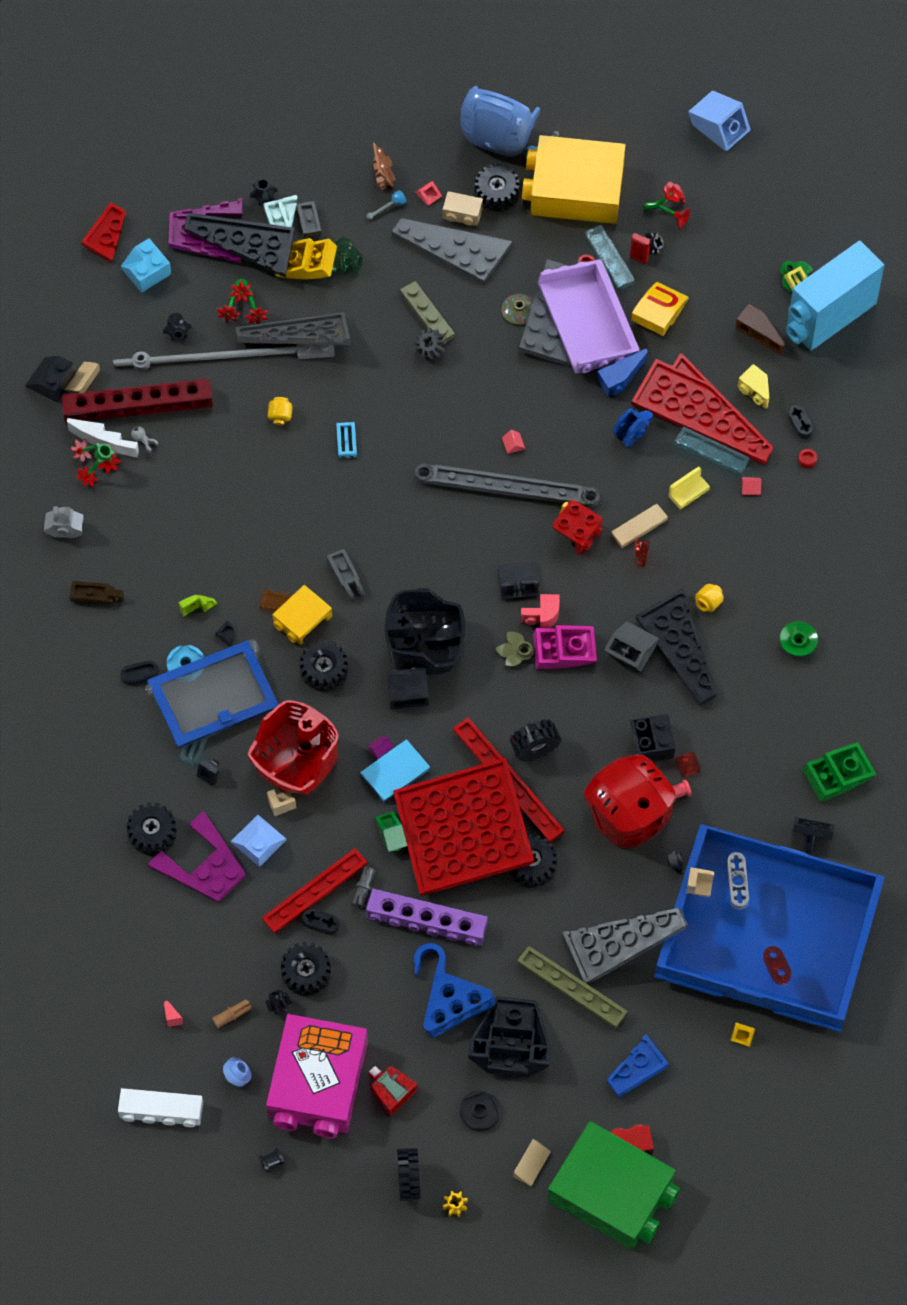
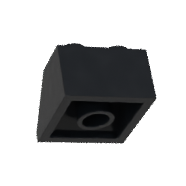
[25,356,76,402]

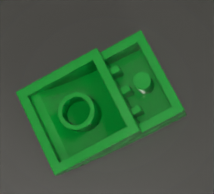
[802,742,876,803]

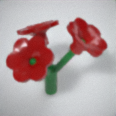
[643,181,691,229]

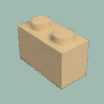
[443,191,483,226]

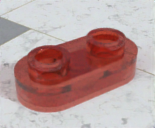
[763,946,792,985]

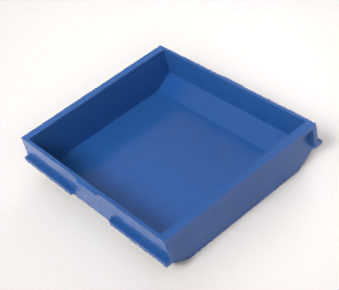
[654,824,885,1033]

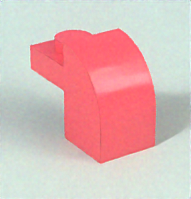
[521,594,560,628]

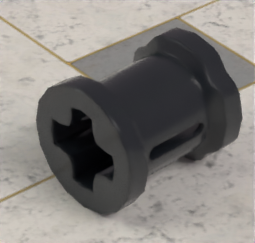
[259,1148,285,1173]

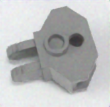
[44,506,84,538]

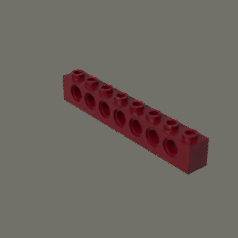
[62,378,213,424]

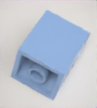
[688,90,750,151]

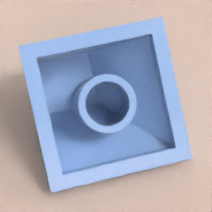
[231,815,286,867]

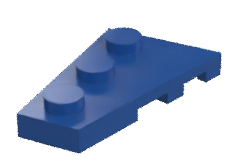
[607,1034,669,1098]

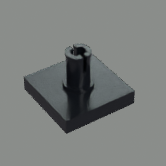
[793,816,834,852]

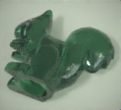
[332,237,363,274]

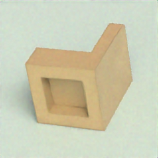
[267,789,296,816]
[686,867,714,897]

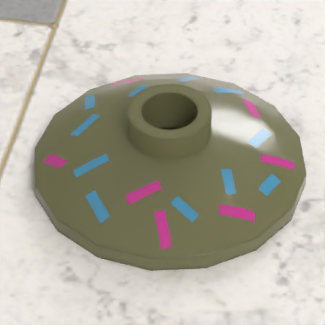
[501,294,534,326]

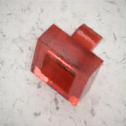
[676,752,701,777]

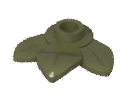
[496,632,534,667]

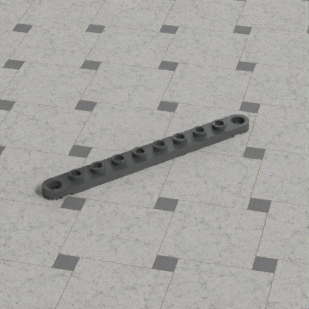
[415,463,600,507]

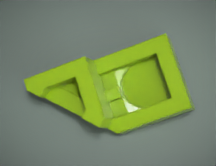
[178,595,217,616]

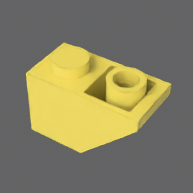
[738,364,769,409]

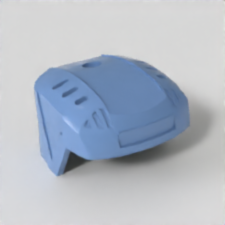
[460,86,540,157]

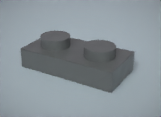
[297,201,322,238]

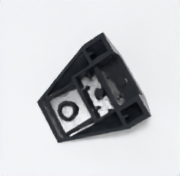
[468,996,551,1078]

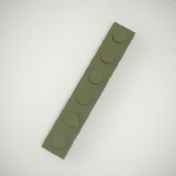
[517,946,628,1029]

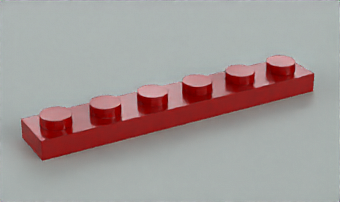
[262,848,368,935]

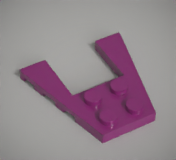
[168,198,242,263]
[148,811,246,903]

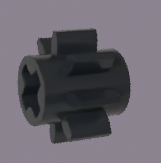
[645,232,663,255]
[265,990,292,1015]

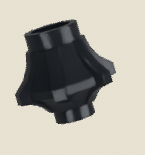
[249,178,278,205]
[163,313,192,341]

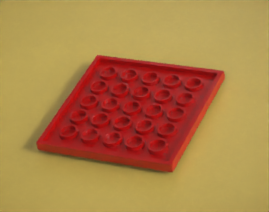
[393,757,535,896]

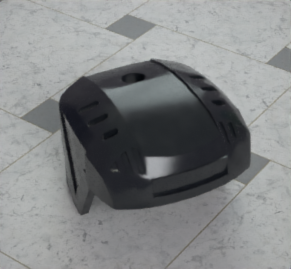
[384,588,466,675]

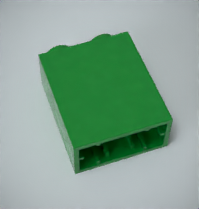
[547,1121,681,1251]

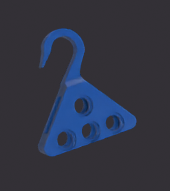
[414,943,496,1038]

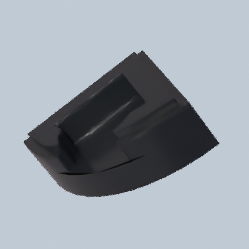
[215,620,234,647]

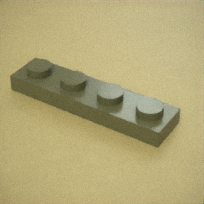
[400,281,455,342]

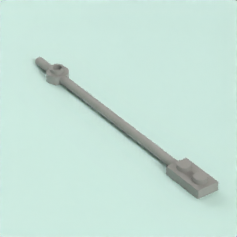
[113,344,335,371]

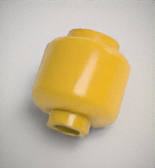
[267,397,292,425]
[695,584,724,612]

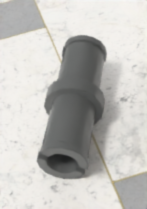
[352,867,376,908]

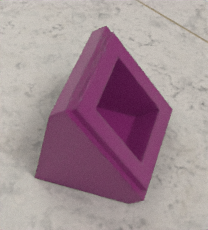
[367,736,394,760]

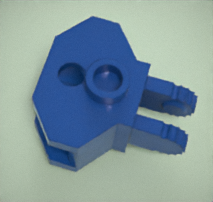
[612,408,653,447]

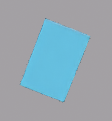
[360,739,430,803]

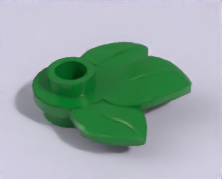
[780,261,813,293]

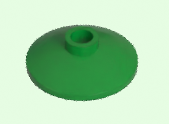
[780,621,818,657]

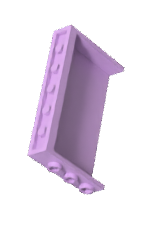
[538,259,640,374]

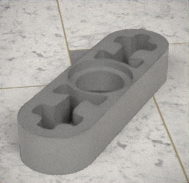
[727,852,749,910]

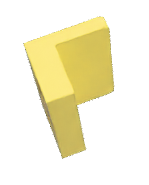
[669,467,710,510]

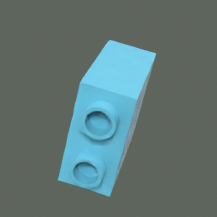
[786,240,884,351]

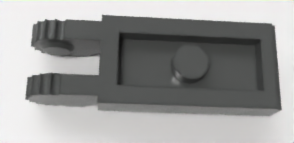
[327,549,365,601]

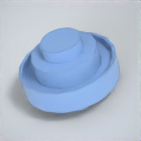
[223,1058,251,1087]

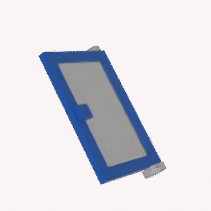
[145,639,279,748]

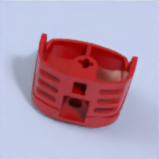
[248,700,339,795]
[583,754,676,849]

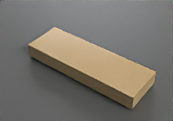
[611,504,668,548]

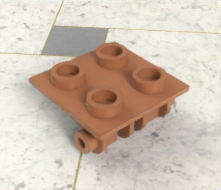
[373,143,395,190]

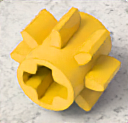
[443,1191,468,1217]

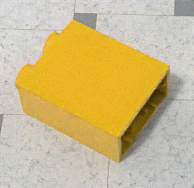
[522,135,625,224]

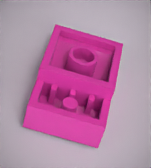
[533,625,597,669]

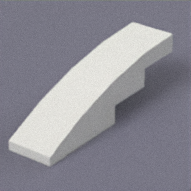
[67,418,139,458]

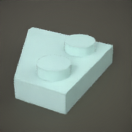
[263,195,298,227]

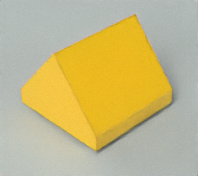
[731,1023,755,1047]

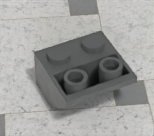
[604,621,660,672]

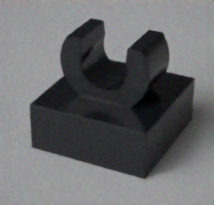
[196,759,220,786]

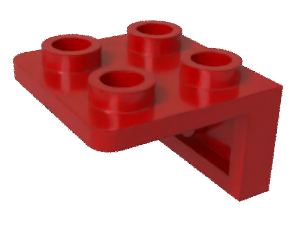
[552,500,603,556]

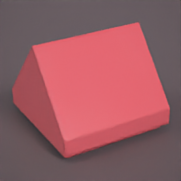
[502,430,525,454]
[742,477,761,496]

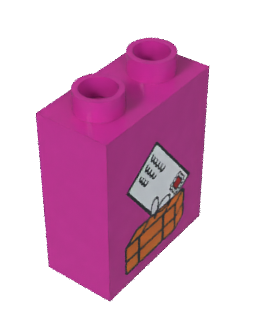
[266,1014,368,1138]

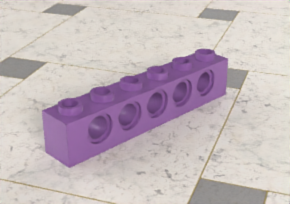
[366,888,488,946]

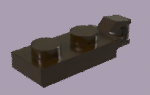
[69,581,124,604]

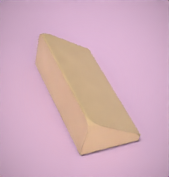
[65,361,100,394]
[513,1139,551,1187]

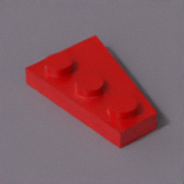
[81,202,126,263]

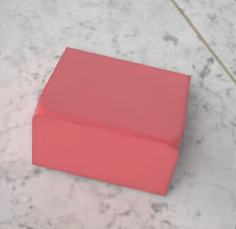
[415,181,442,206]
[164,1001,183,1027]

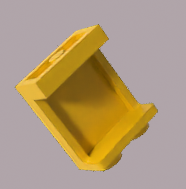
[272,585,332,646]

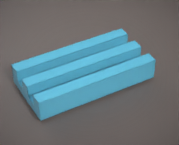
[336,422,357,459]

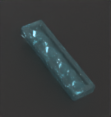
[585,225,635,291]
[674,426,750,476]

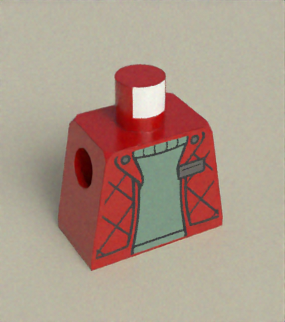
[368,1066,418,1117]

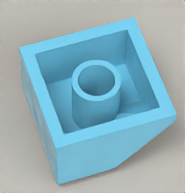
[121,238,171,293]

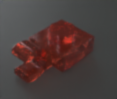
[635,539,650,567]

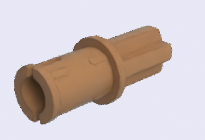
[212,1000,252,1029]

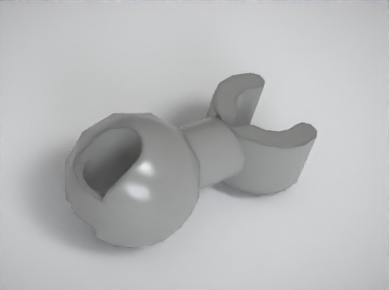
[131,427,158,453]

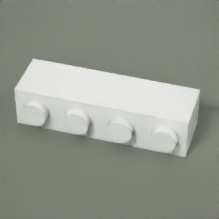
[118,1088,203,1127]

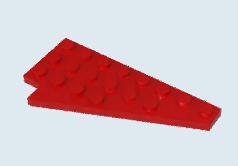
[631,353,773,465]

